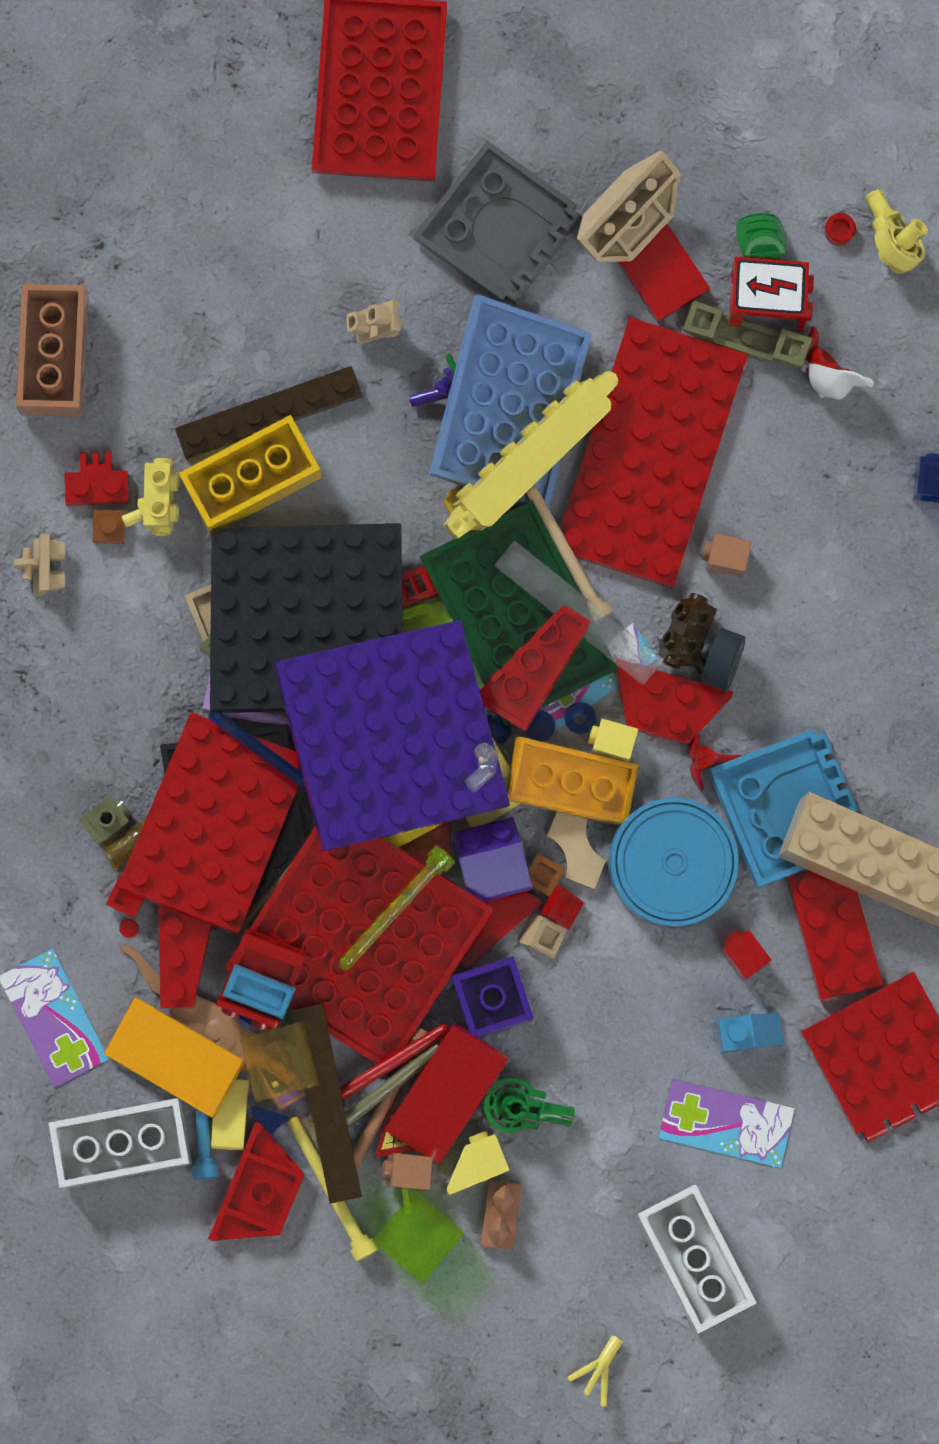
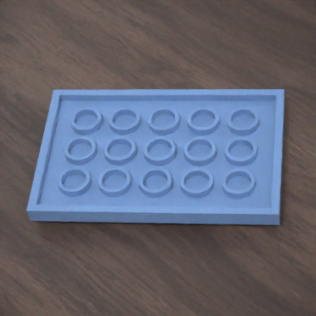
[428,294,592,508]

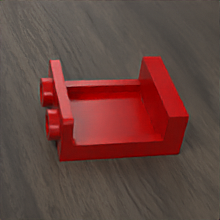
[216,928,307,1030]

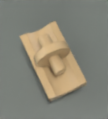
[347,300,402,344]
[13,534,65,596]

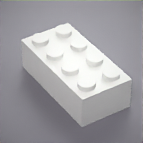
[48,1098,192,1189]
[635,1184,756,1334]

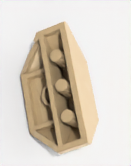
[577,151,681,262]

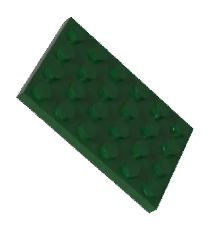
[419,500,618,727]

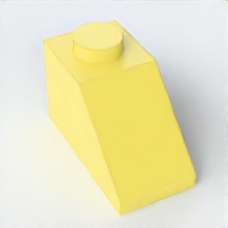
[446,1131,510,1195]

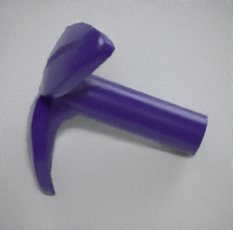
[409,368,454,407]

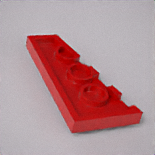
[158,905,212,1009]

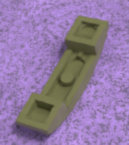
[683,301,812,368]

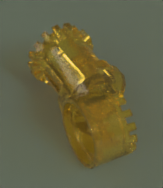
[101,819,146,870]

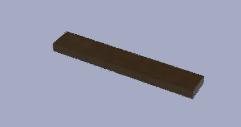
[291,1004,363,1204]

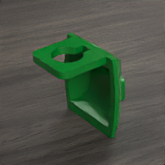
[736,213,786,260]

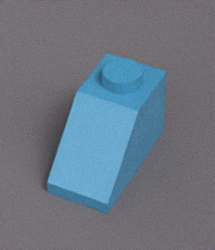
[715,1013,784,1054]

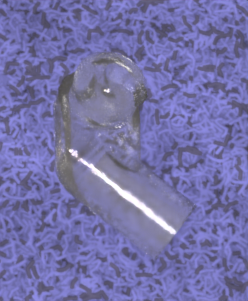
[465,743,497,792]

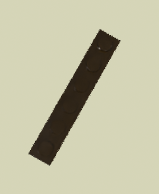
[175,366,362,459]

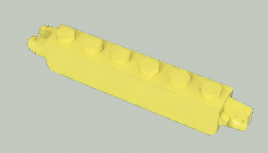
[443,371,619,539]

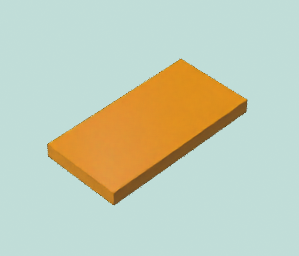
[506,737,639,826]
[104,997,246,1118]

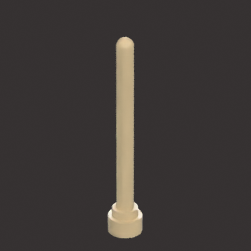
[526,485,613,623]

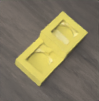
[211,1080,249,1151]

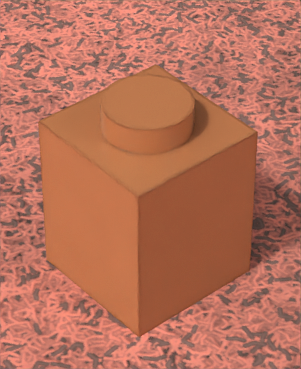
[702,533,752,578]
[381,1153,433,1192]

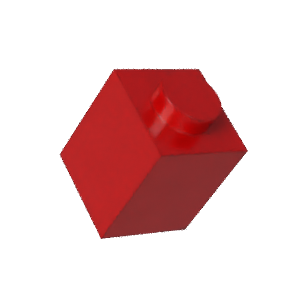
[721,929,772,982]

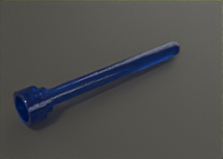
[208,711,307,792]

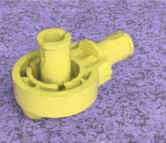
[865,189,928,274]

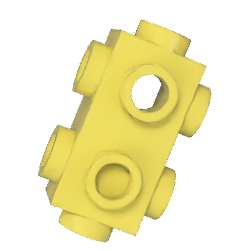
[122,458,180,536]

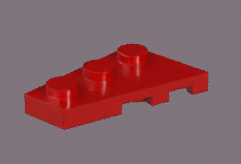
[458,891,543,970]

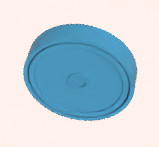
[608,798,739,927]

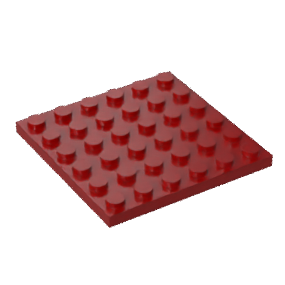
[225,825,494,1064]

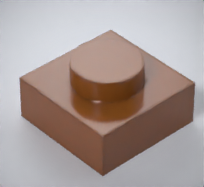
[92,510,126,544]
[528,853,566,897]

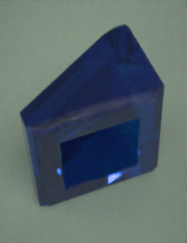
[250,1106,291,1135]

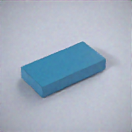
[222,964,296,1019]

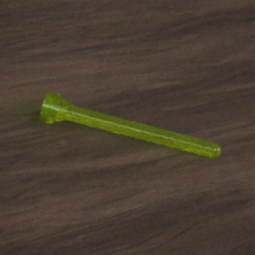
[339,845,455,970]

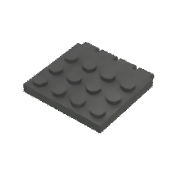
[413,140,582,305]

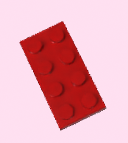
[786,871,883,1001]

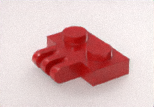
[64,451,129,506]

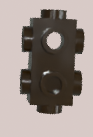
[658,593,718,674]

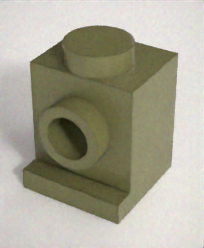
[79,796,131,848]

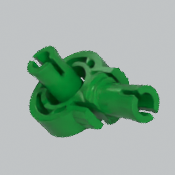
[481,1076,575,1133]

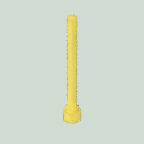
[287,1117,379,1262]

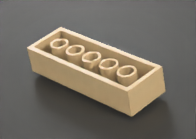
[778,792,939,927]

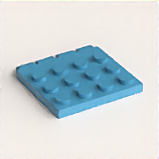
[707,730,859,889]

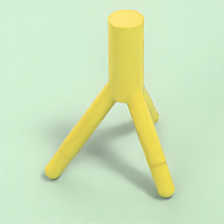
[568,1335,623,1407]

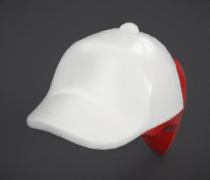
[799,326,874,400]

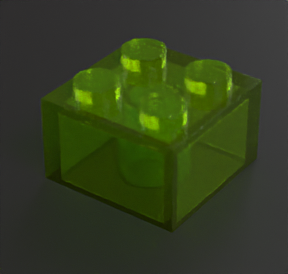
[372,1190,464,1284]

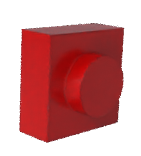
[105,875,145,919]
[541,885,585,930]

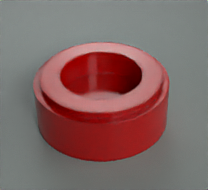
[824,213,856,246]

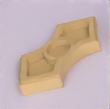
[547,812,606,890]

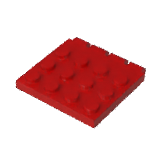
[800,972,939,1143]

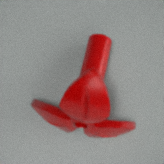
[689,735,742,790]

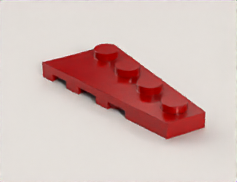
[480,605,593,731]

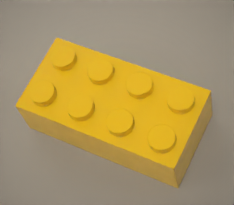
[179,415,322,536]

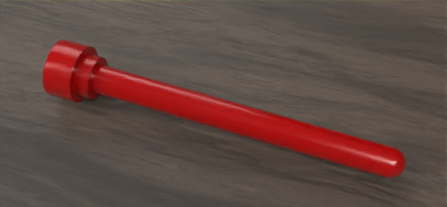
[340,1024,450,1100]

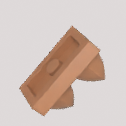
[480,1180,521,1250]

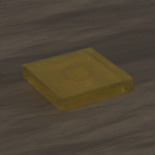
[240,1022,319,1102]

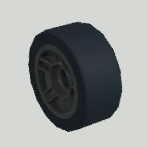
[702,628,746,692]

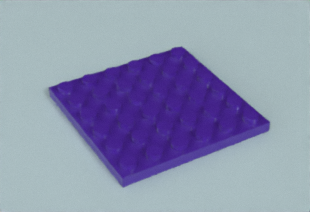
[274,620,510,852]

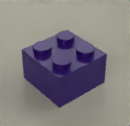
[452,956,534,1038]

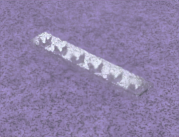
[495,541,663,685]

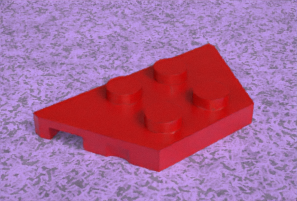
[615,658,734,746]
[208,1122,305,1241]

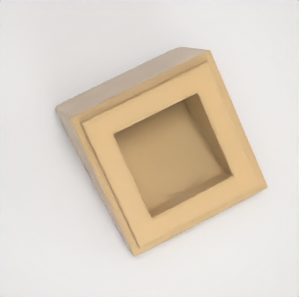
[519,914,567,959]

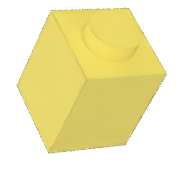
[588,719,638,762]

